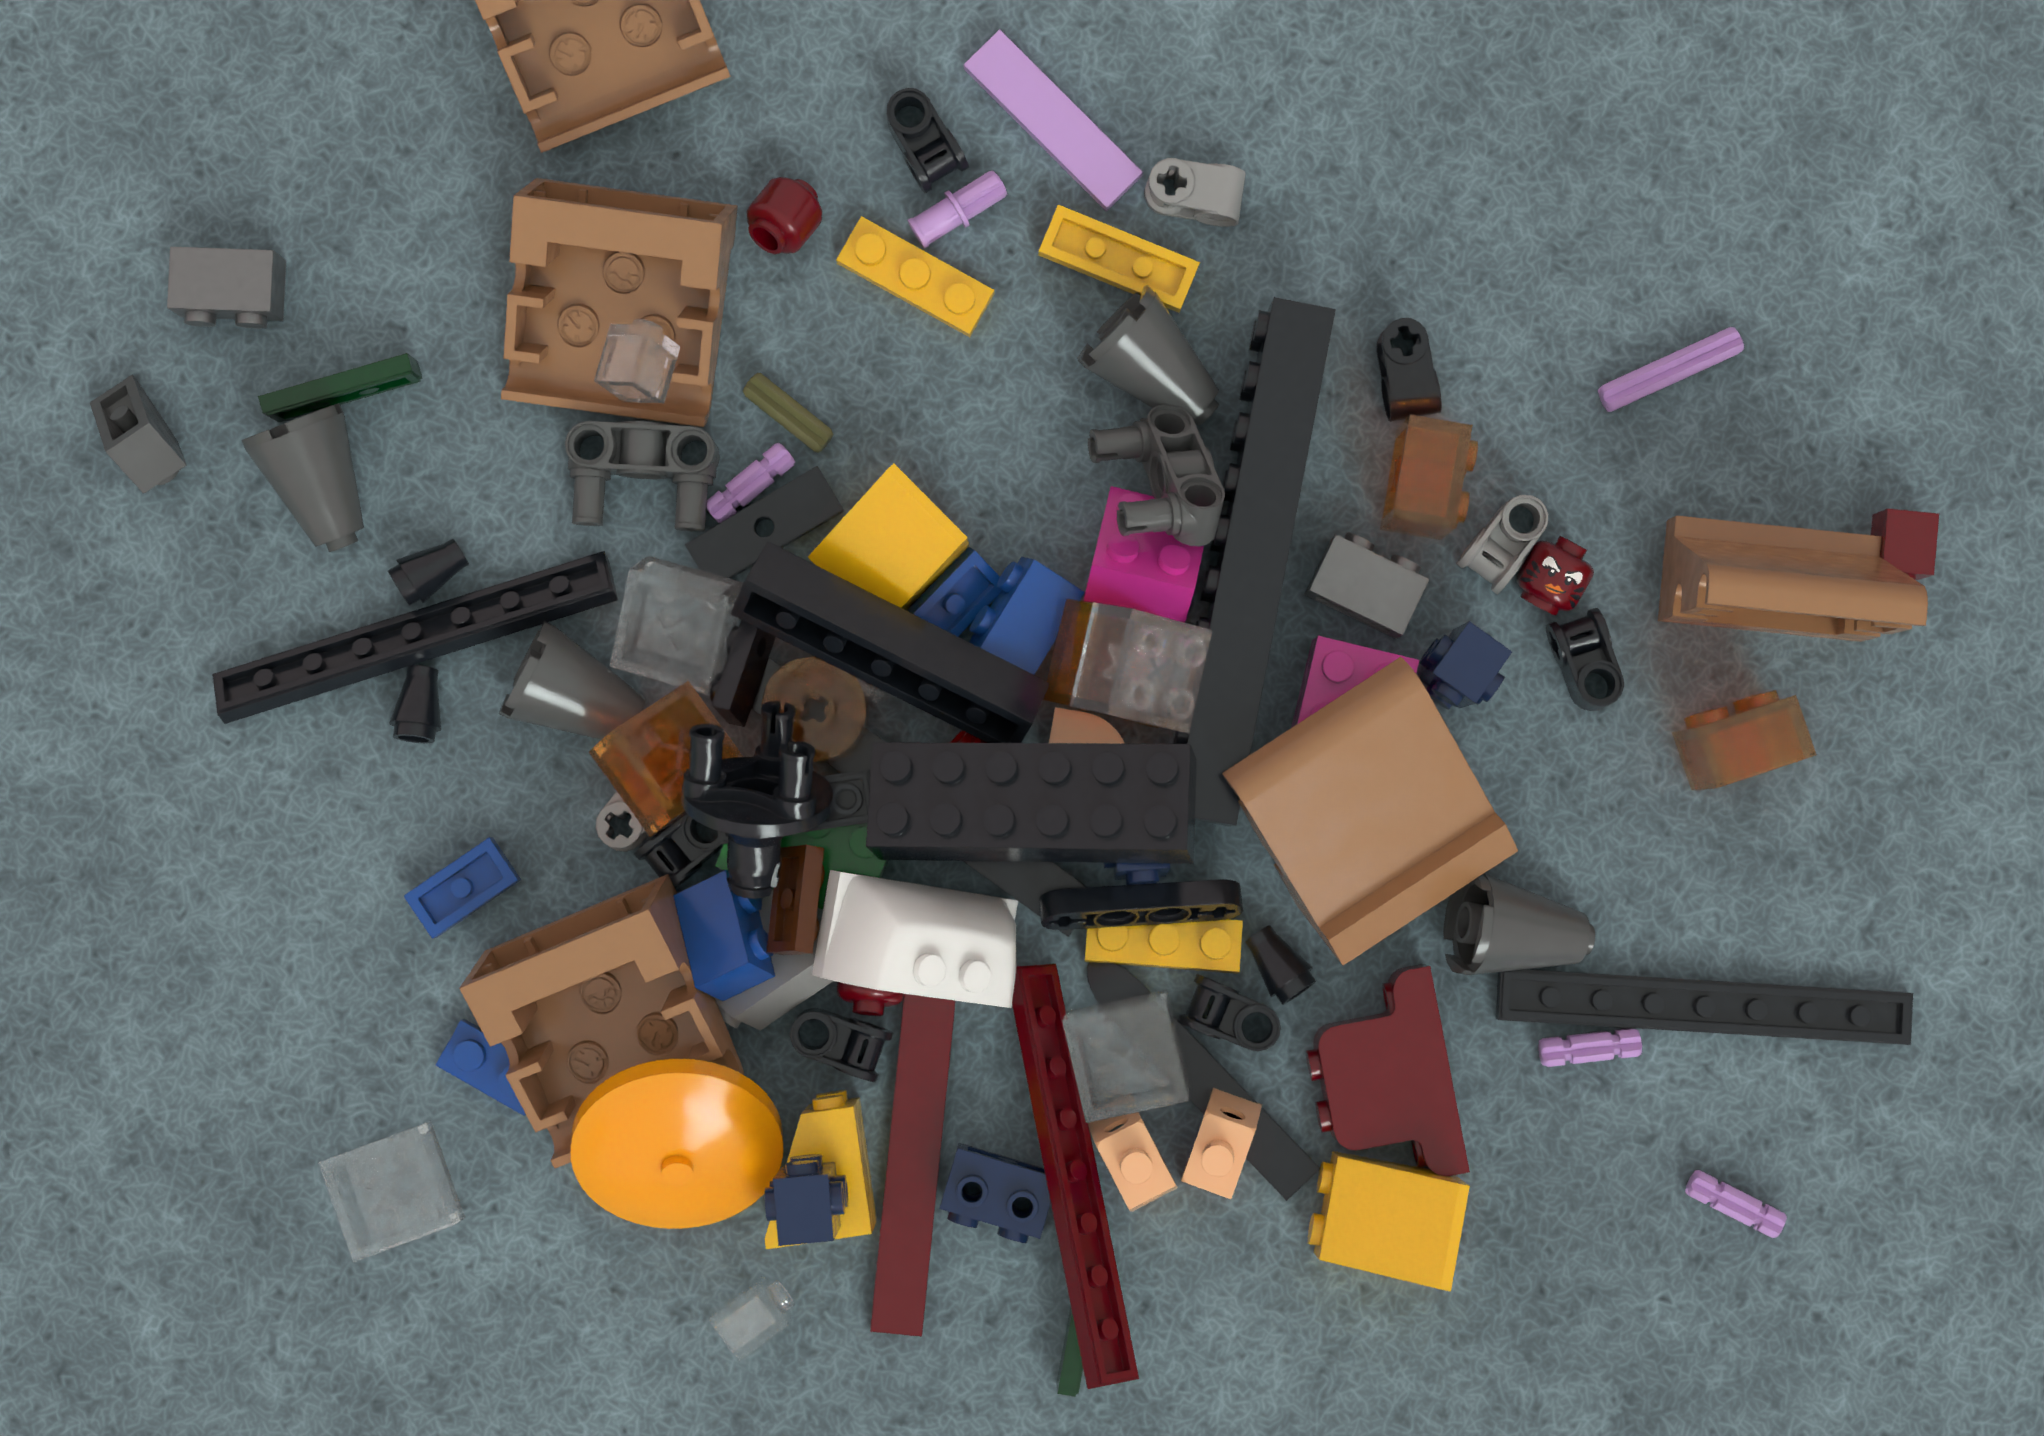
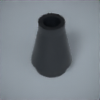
[388,539,469,606]
[389,665,441,744]
[1245,925,1316,1005]

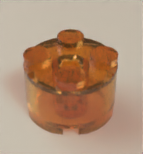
[761,657,869,763]

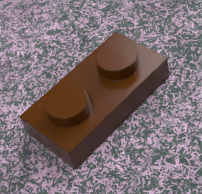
[766,845,825,955]

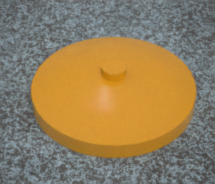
[570,1059,783,1229]

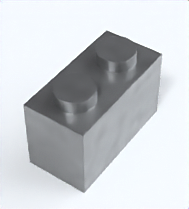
[167,247,286,329]
[1304,532,1429,639]

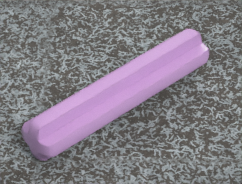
[1598,327,1744,412]

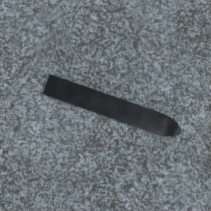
[1087,962,1320,1201]

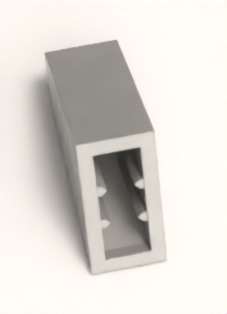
[715,890,833,1031]

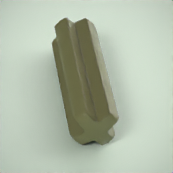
[743,373,834,453]

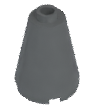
[1077,285,1219,426]
[241,403,364,552]
[499,621,651,745]
[1443,873,1595,975]

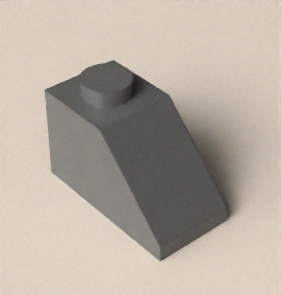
[90,375,187,494]

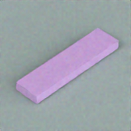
[964,29,1143,211]

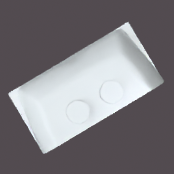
[812,870,1018,1008]

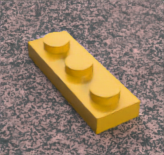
[1038,205,1200,313]
[836,216,995,337]
[1084,919,1243,974]

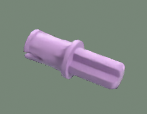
[907,171,1007,249]

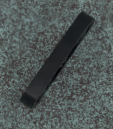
[1039,879,1243,930]

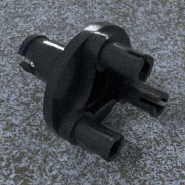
[681,701,833,899]

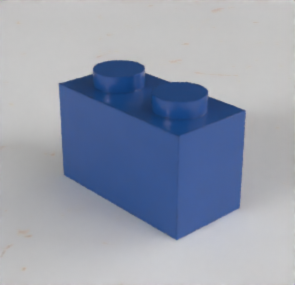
[969,556,1085,675]
[673,870,775,1001]

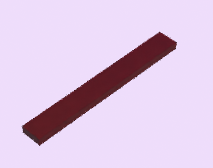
[1012,964,1139,1389]
[870,994,956,1337]

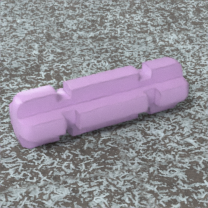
[707,443,795,523]
[1538,1028,1642,1067]
[1685,1170,1787,1238]

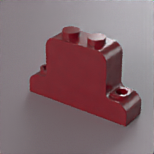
[1306,964,1470,1177]

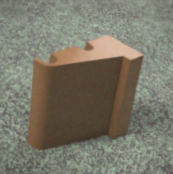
[475,0,731,153]
[501,178,738,427]
[1658,516,1928,642]
[1222,657,1518,966]
[459,874,744,1168]

